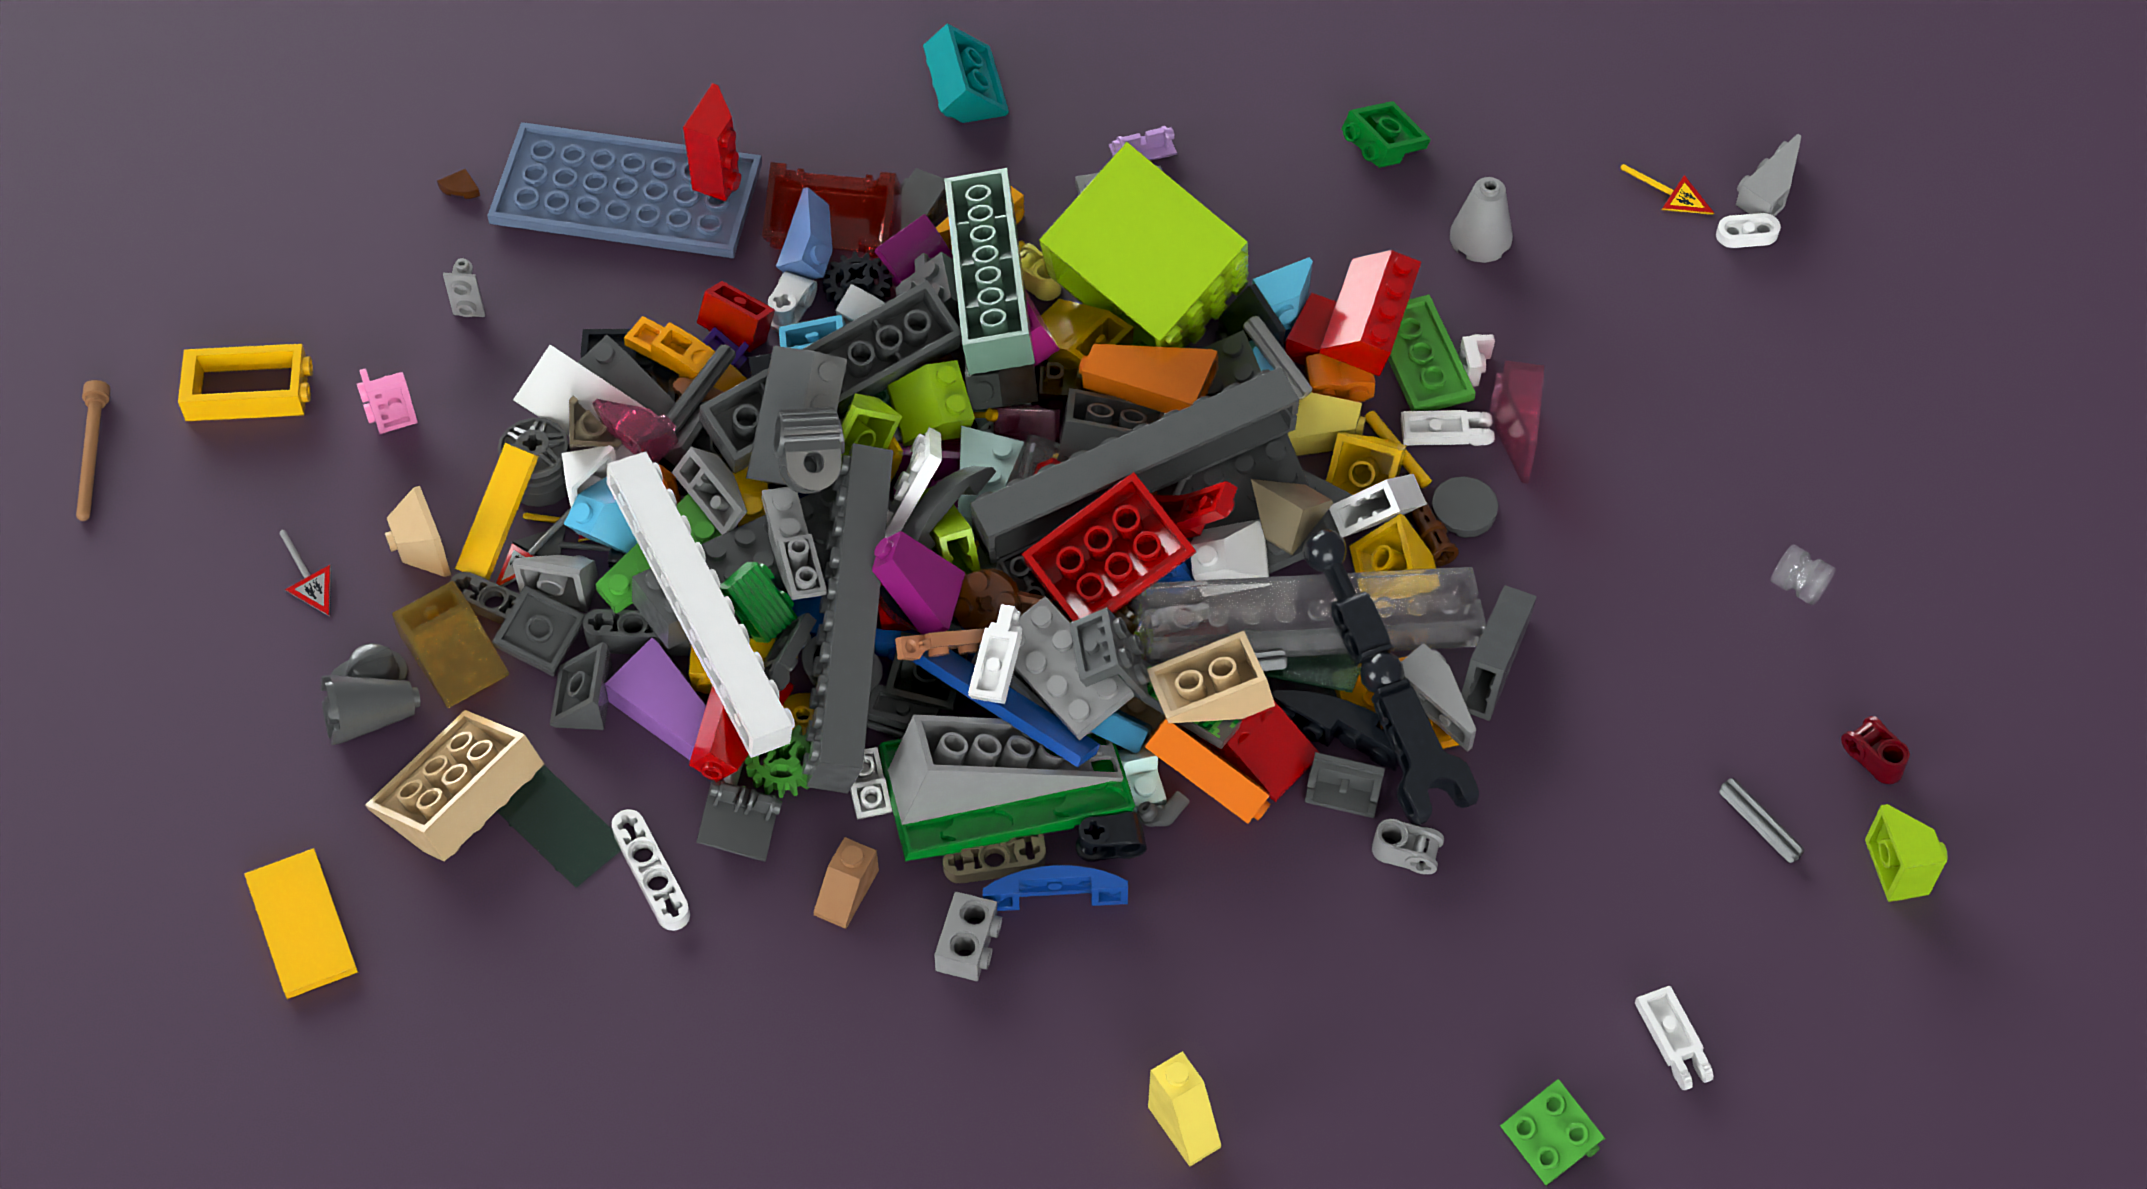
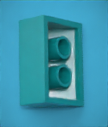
[923,23,1009,123]

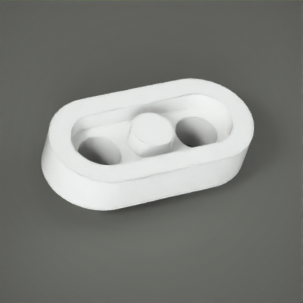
[1716,213,1781,248]

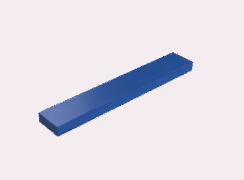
[912,649,1100,767]

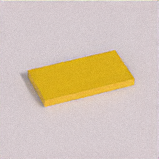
[244,848,358,999]

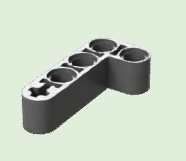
[583,609,691,656]

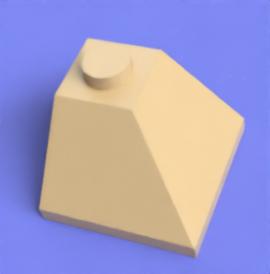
[385,486,451,577]

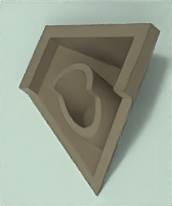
[569,395,622,451]
[1251,479,1333,555]

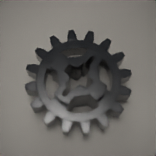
[823,252,892,309]

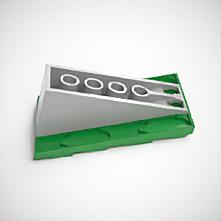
[878,715,1135,861]

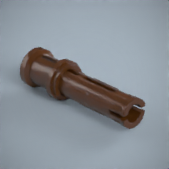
[1410,498,1459,566]

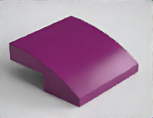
[875,214,953,287]

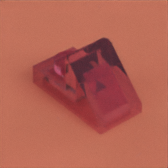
[994,405,1060,444]

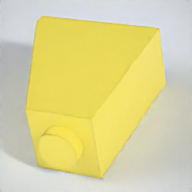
[1288,392,1366,456]
[1148,1051,1221,1166]

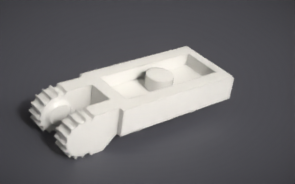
[1400,410,1495,446]
[1635,986,1714,1091]

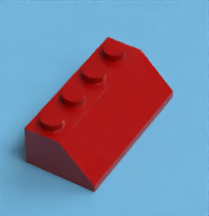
[1319,250,1421,377]

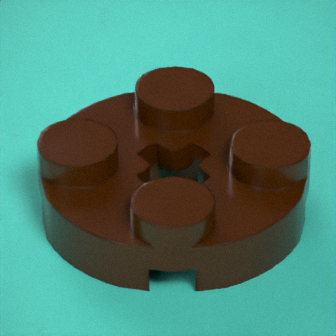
[953,568,1022,630]

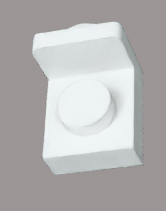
[1458,334,1495,387]

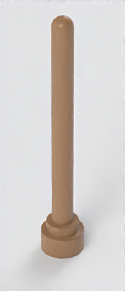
[76,380,111,521]

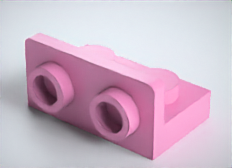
[357,368,418,434]

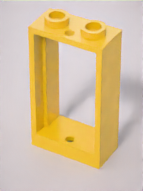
[178,344,313,421]

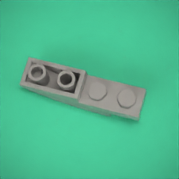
[761,487,827,600]

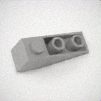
[1736,134,1801,217]

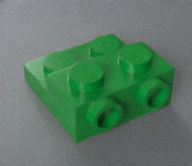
[1341,101,1431,168]

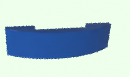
[983,865,1128,911]

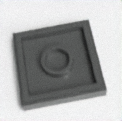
[492,585,585,677]

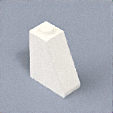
[1329,474,1427,537]

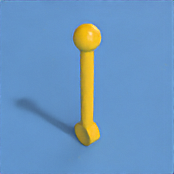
[973,408,998,422]

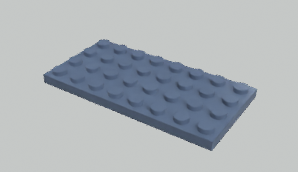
[487,122,762,258]

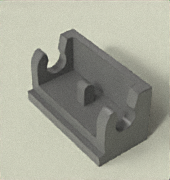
[1305,752,1385,818]

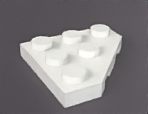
[885,427,942,538]

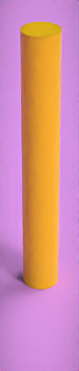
[1365,411,1432,488]

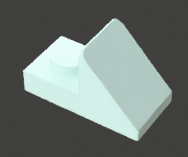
[1118,744,1167,813]

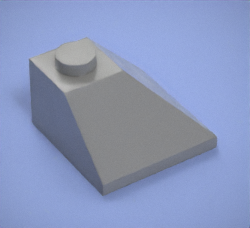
[512,555,599,612]

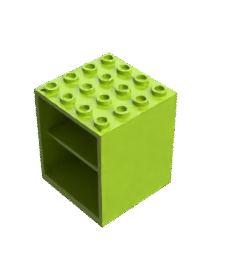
[1039,142,1249,348]

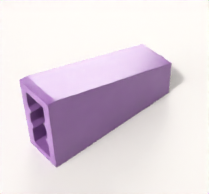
[605,638,706,760]

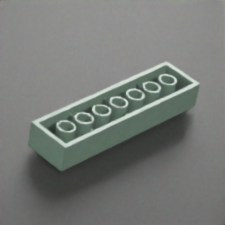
[944,168,1035,375]

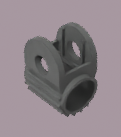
[773,407,845,494]

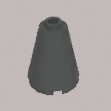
[320,675,421,745]

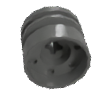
[498,417,570,507]

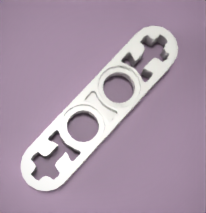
[612,809,690,931]

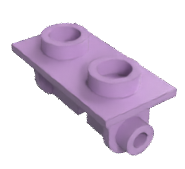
[1109,126,1177,161]

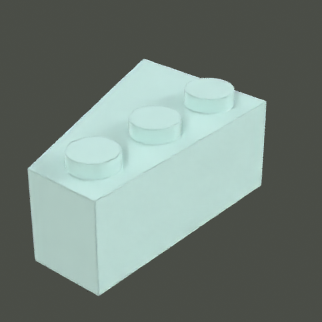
[958,426,1027,540]

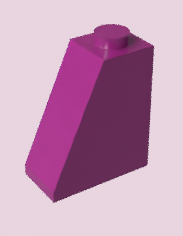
[872,531,966,635]

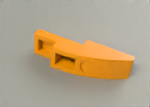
[624,316,747,392]

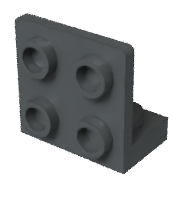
[1069,607,1150,699]

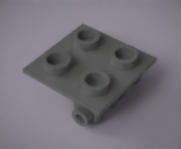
[696,780,782,862]

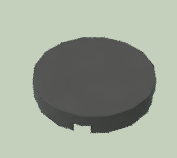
[1431,476,1499,538]

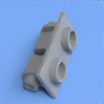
[443,258,486,317]

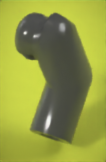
[1137,791,1190,827]

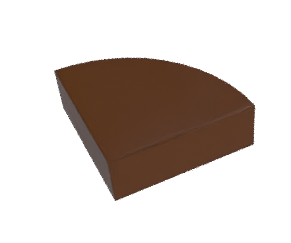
[437,169,480,199]

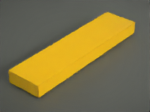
[455,443,539,580]

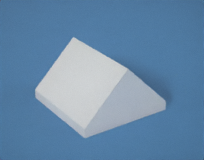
[561,445,617,536]

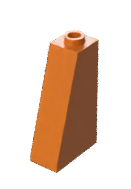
[1079,344,1218,413]
[1145,717,1270,824]

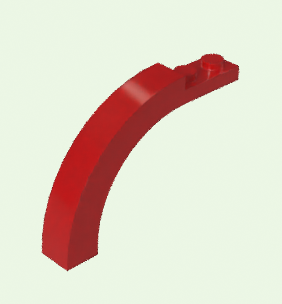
[1033,458,1238,538]

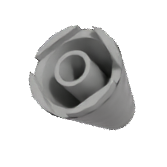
[1450,177,1513,263]

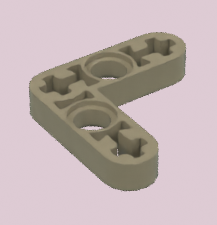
[943,834,1046,883]

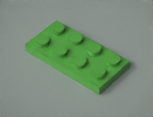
[1388,294,1476,411]

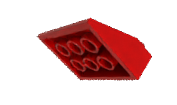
[1022,472,1197,622]

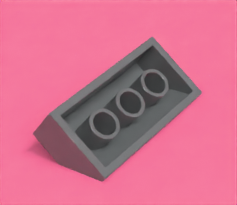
[746,346,847,492]

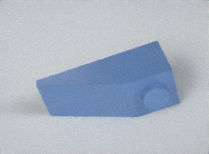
[776,187,833,280]

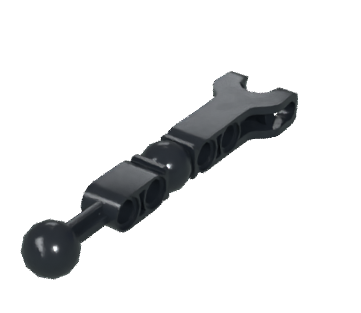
[1303,529,1479,826]

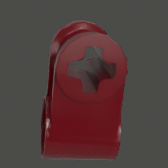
[1841,716,1910,784]

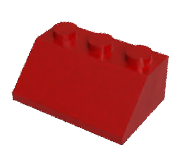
[683,83,741,201]

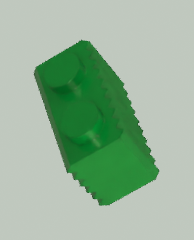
[720,562,797,643]

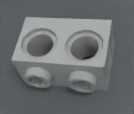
[934,892,1002,981]

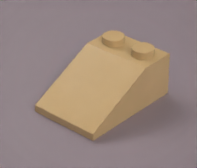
[1147,631,1275,723]

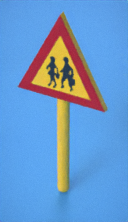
[1620,164,1714,215]

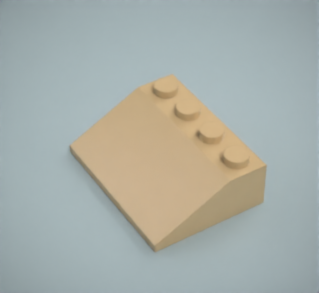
[365,710,544,862]

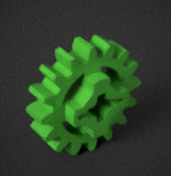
[745,725,811,798]

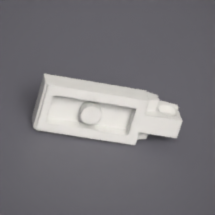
[968,604,1022,704]

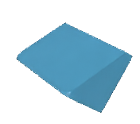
[1091,709,1153,753]

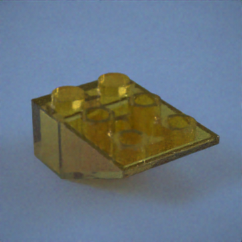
[392,581,509,708]

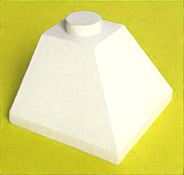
[1191,519,1270,594]

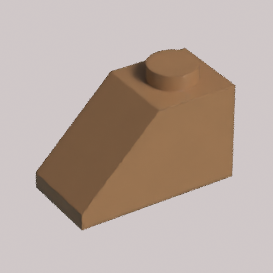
[814,837,879,929]

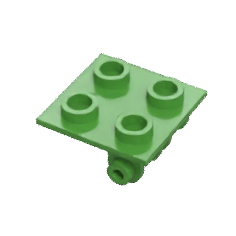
[1500,1079,1606,1186]

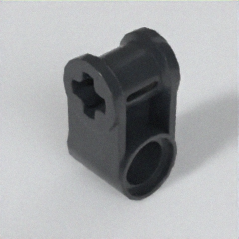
[1076,812,1147,862]

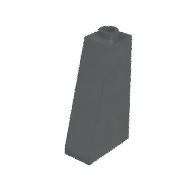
[1461,585,1537,721]

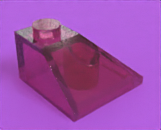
[592,399,679,463]

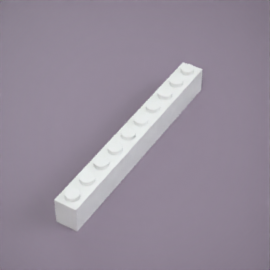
[607,451,795,758]

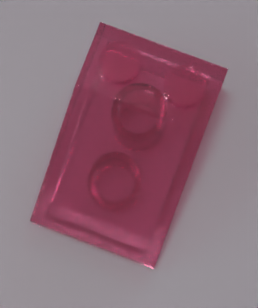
[1490,360,1545,484]

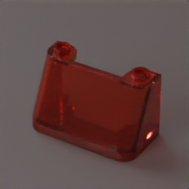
[762,162,900,258]

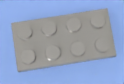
[1014,596,1134,740]

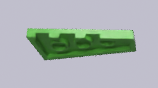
[595,493,722,614]

